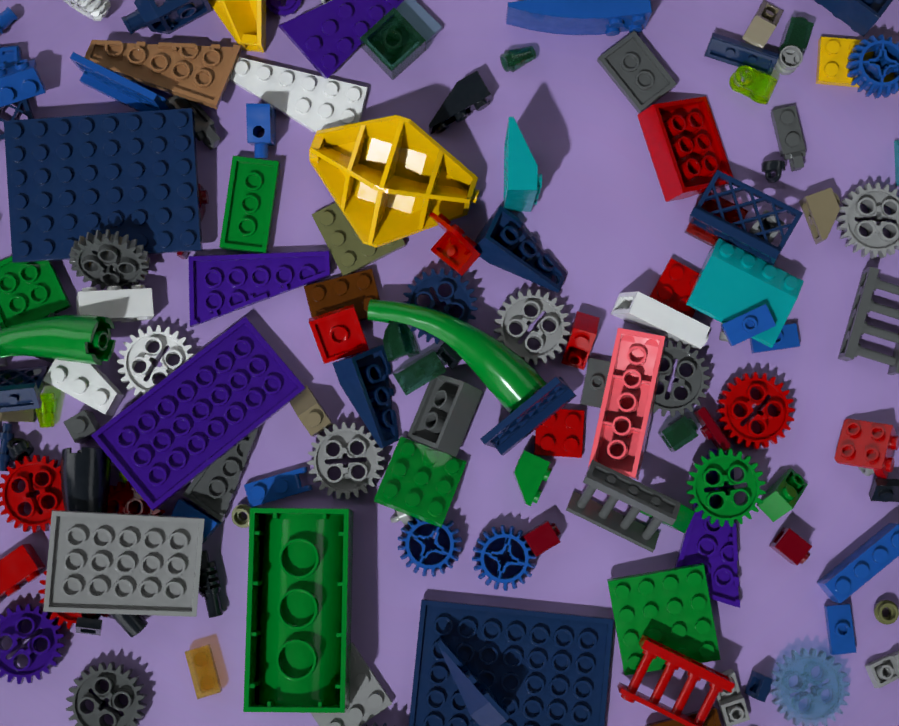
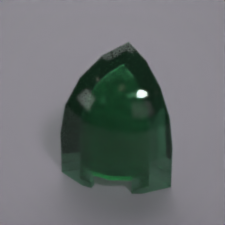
[383,321,420,362]

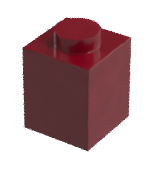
[522,521,561,557]
[769,527,812,565]

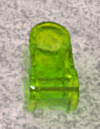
[729,65,778,104]

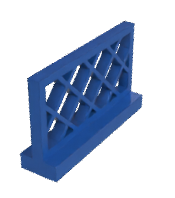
[70,52,170,112]

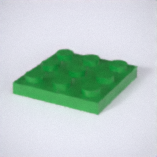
[0,256,72,329]
[374,436,467,528]

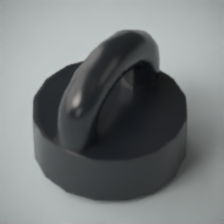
[761,160,785,183]
[7,438,34,462]

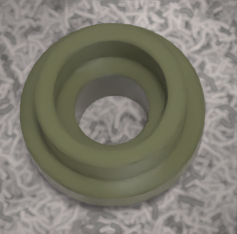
[232,504,252,528]
[874,600,899,624]

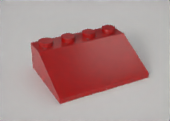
[637,96,733,202]

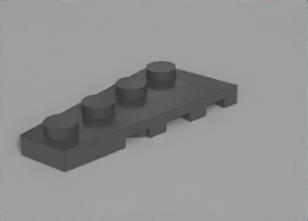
[183,429,259,522]

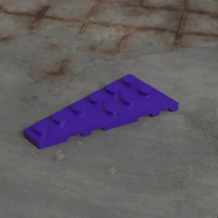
[278,0,404,79]
[188,251,331,327]
[674,448,740,608]

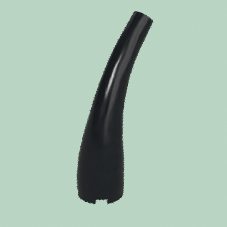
[61,447,148,637]

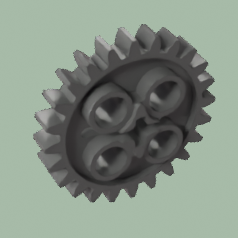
[69,229,150,290]
[652,340,711,417]
[66,662,147,726]

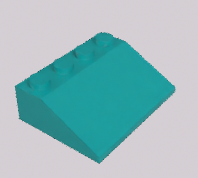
[503,117,542,212]
[686,238,804,348]

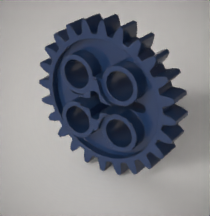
[403,268,478,344]

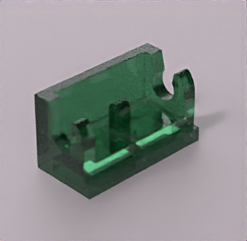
[392,349,446,395]

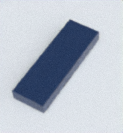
[704,33,779,77]

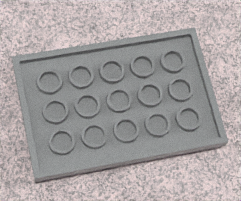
[43,510,204,617]

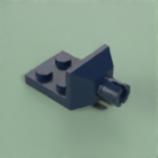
[121,0,213,34]

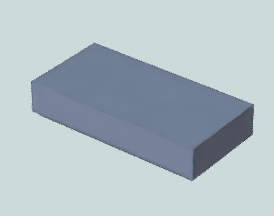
[394,0,442,45]

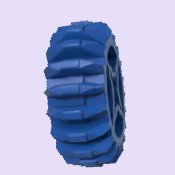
[846,34,899,99]
[398,516,462,577]
[472,525,537,591]

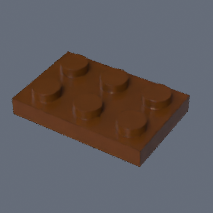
[304,269,380,321]

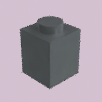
[64,410,101,444]

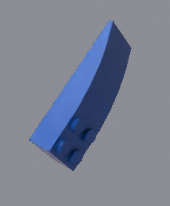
[506,0,652,36]

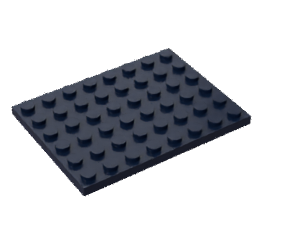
[4,108,203,263]
[409,599,614,726]

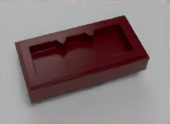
[693,407,731,451]

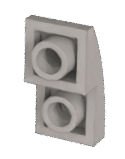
[864,651,899,688]
[716,669,750,726]

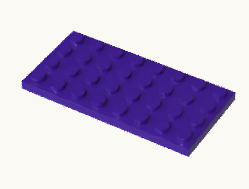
[91,317,305,511]

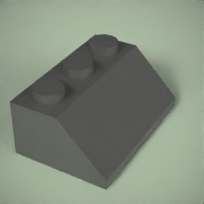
[407,372,483,457]

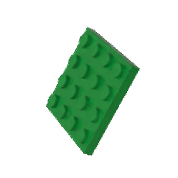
[607,563,721,676]

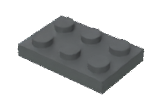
[597,31,677,113]

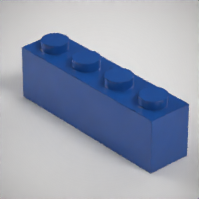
[817,523,899,604]

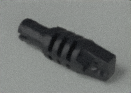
[199,550,223,618]

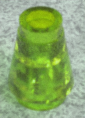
[35,393,57,428]

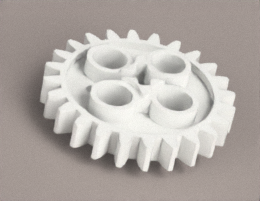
[117,325,195,397]

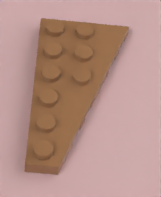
[84,40,242,109]

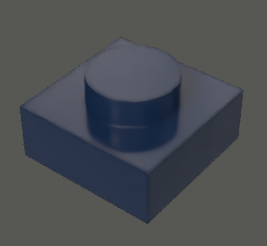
[744,670,773,702]

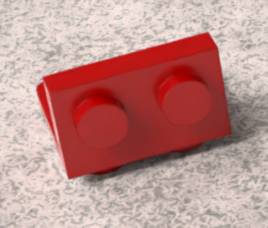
[429,212,481,276]
[834,419,899,479]

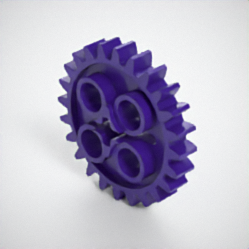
[0,604,66,684]

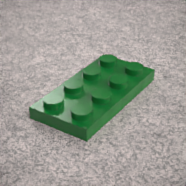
[219,156,280,253]

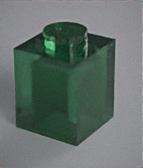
[778,17,814,54]
[658,416,699,452]

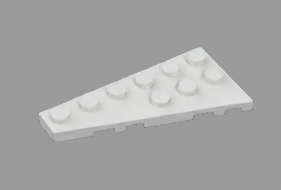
[230,57,368,133]

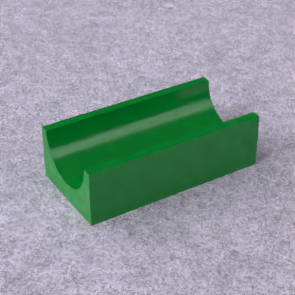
[243,508,354,713]

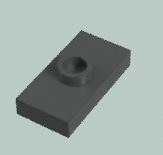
[580,358,611,408]

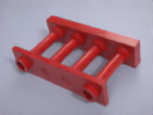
[617,635,735,726]

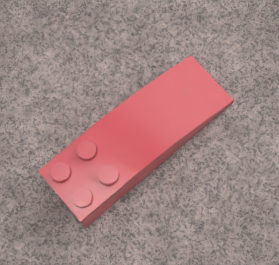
[588,328,666,480]

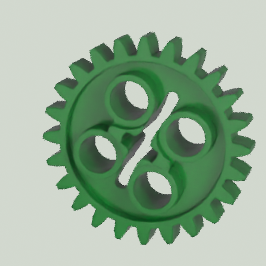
[686,448,766,527]

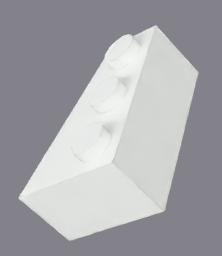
[76,285,154,323]
[43,359,124,416]

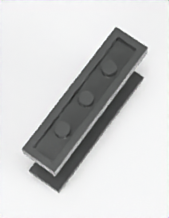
[838,267,899,375]
[566,460,681,553]

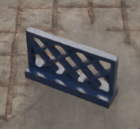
[689,170,803,266]
[0,365,49,412]
[480,377,576,456]

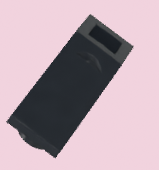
[429,71,491,135]

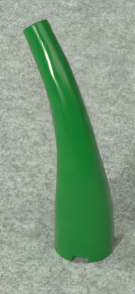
[367,299,547,414]
[0,315,116,365]

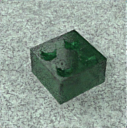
[360,8,426,80]

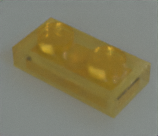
[185,644,222,699]

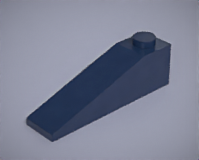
[474,205,567,293]
[332,344,399,448]
[437,638,510,726]

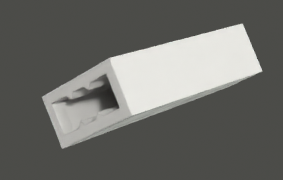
[611,291,710,349]

